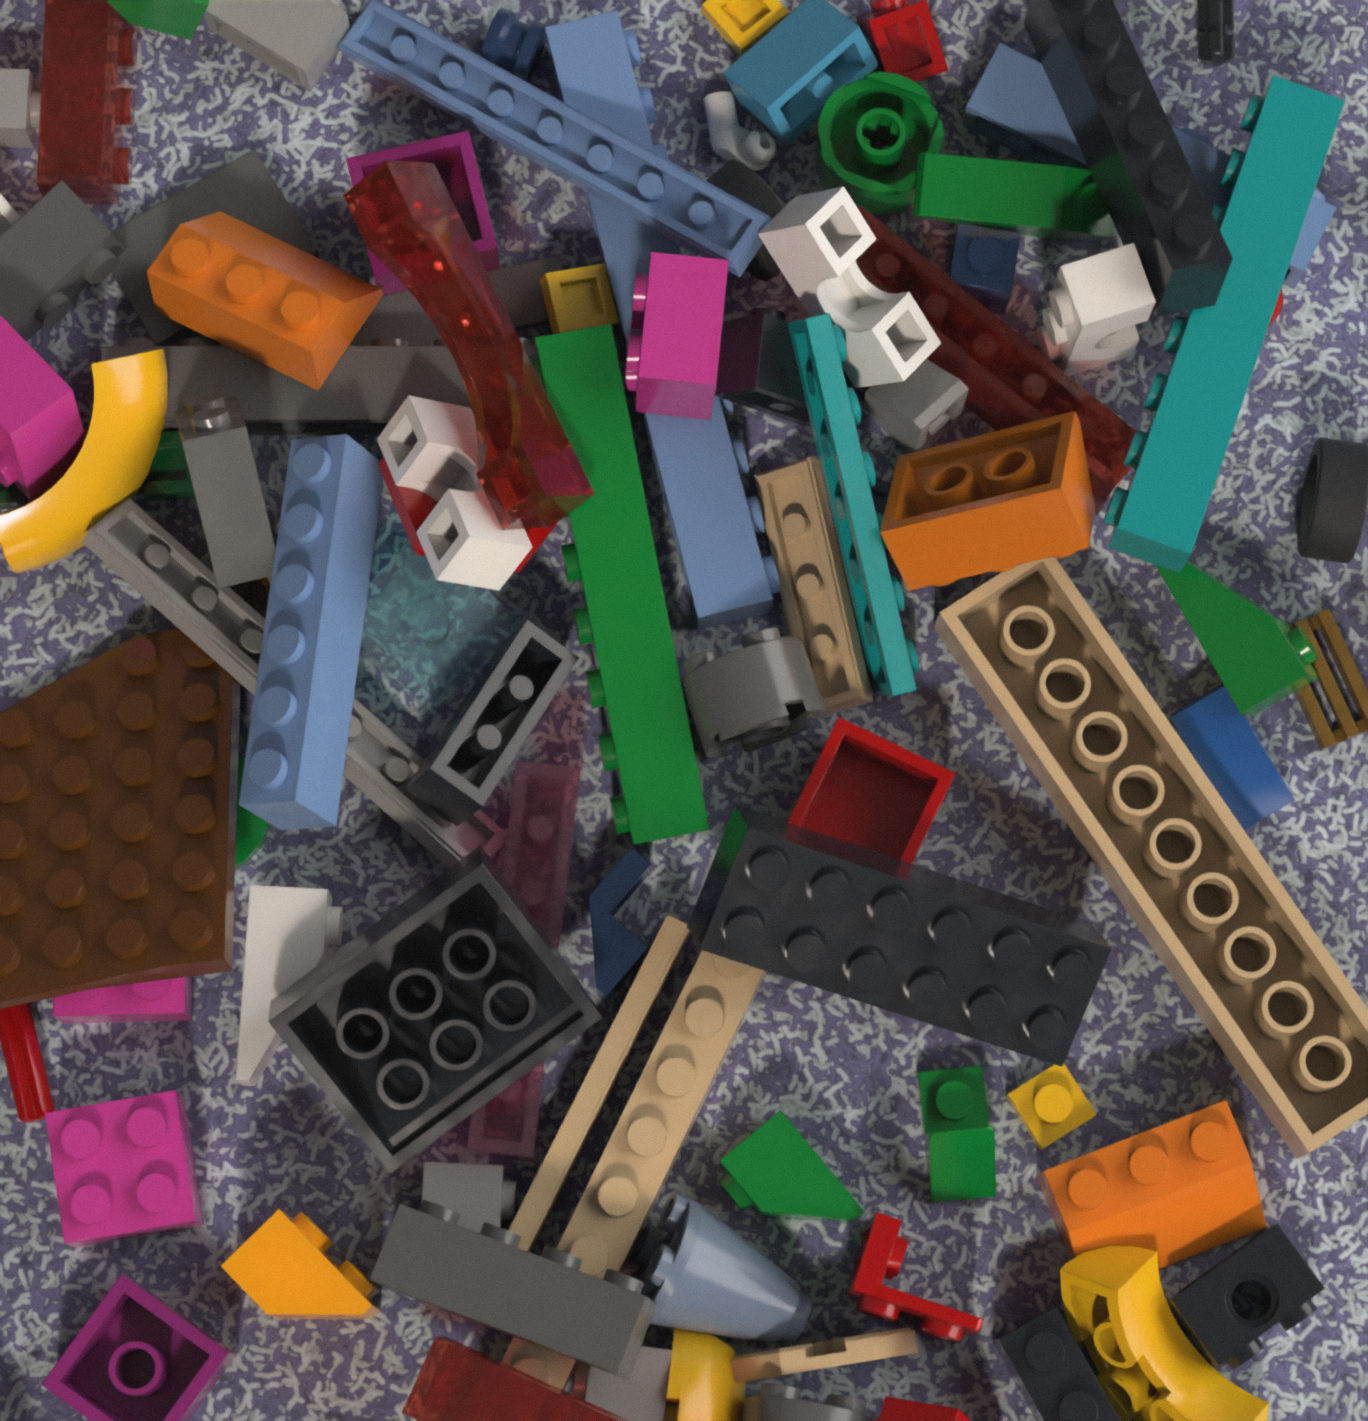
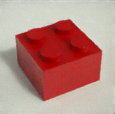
[787,717,956,864]

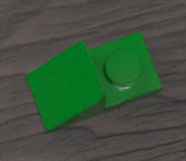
[916,1066,996,1203]

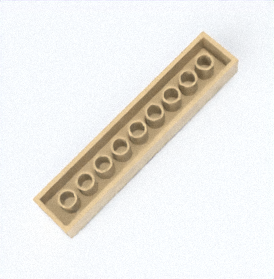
[934,557,1368,1159]

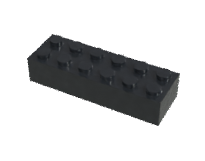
[688,805,1112,1067]

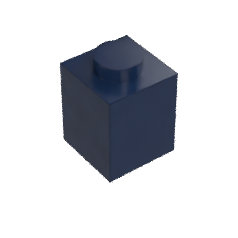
[943,223,1021,314]

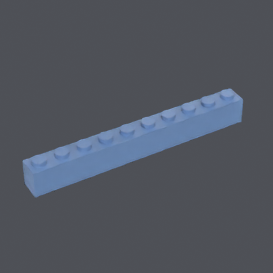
[545,10,781,631]

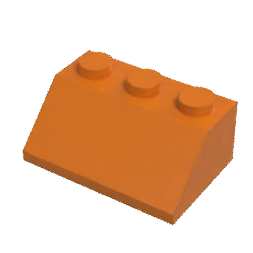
[147,211,383,391]
[880,411,1095,591]
[1036,1100,1267,1269]

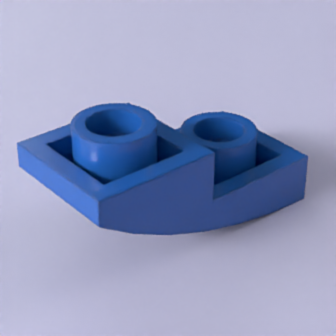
[1169,683,1295,830]

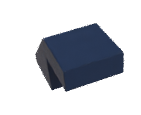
[589,848,651,1003]

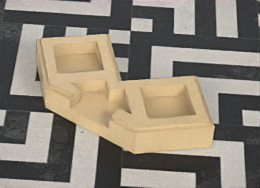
[730,1327,918,1383]

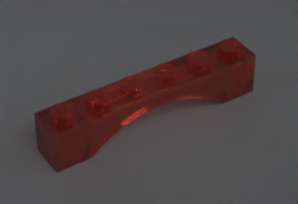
[343,160,595,530]

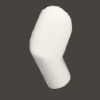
[703,91,776,171]

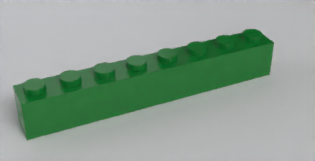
[524,324,710,846]

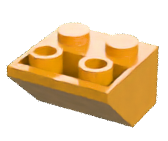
[221,1209,381,1319]

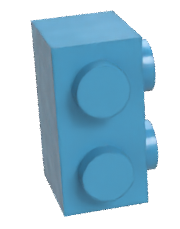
[723,0,878,146]

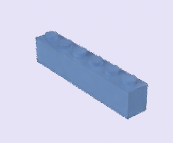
[962,43,1337,289]
[239,434,383,830]

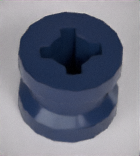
[480,8,548,82]

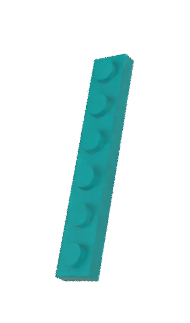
[787,313,919,696]

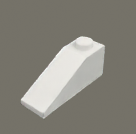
[236,885,343,1086]

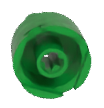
[815,72,944,216]

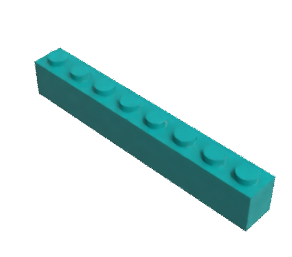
[1103,75,1345,573]

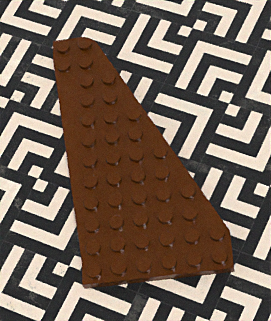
[0,629,240,1009]

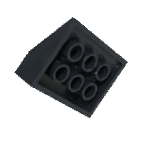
[268,845,603,1174]

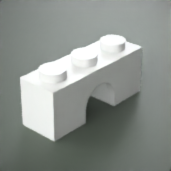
[757,186,941,388]
[1036,243,1156,378]
[377,395,532,591]

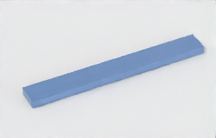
[338,0,772,277]

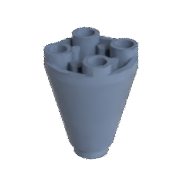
[632,1192,812,1345]

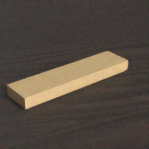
[754,457,873,718]

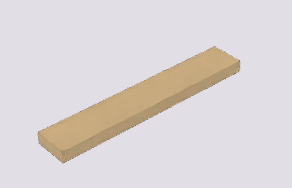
[508,914,689,1252]

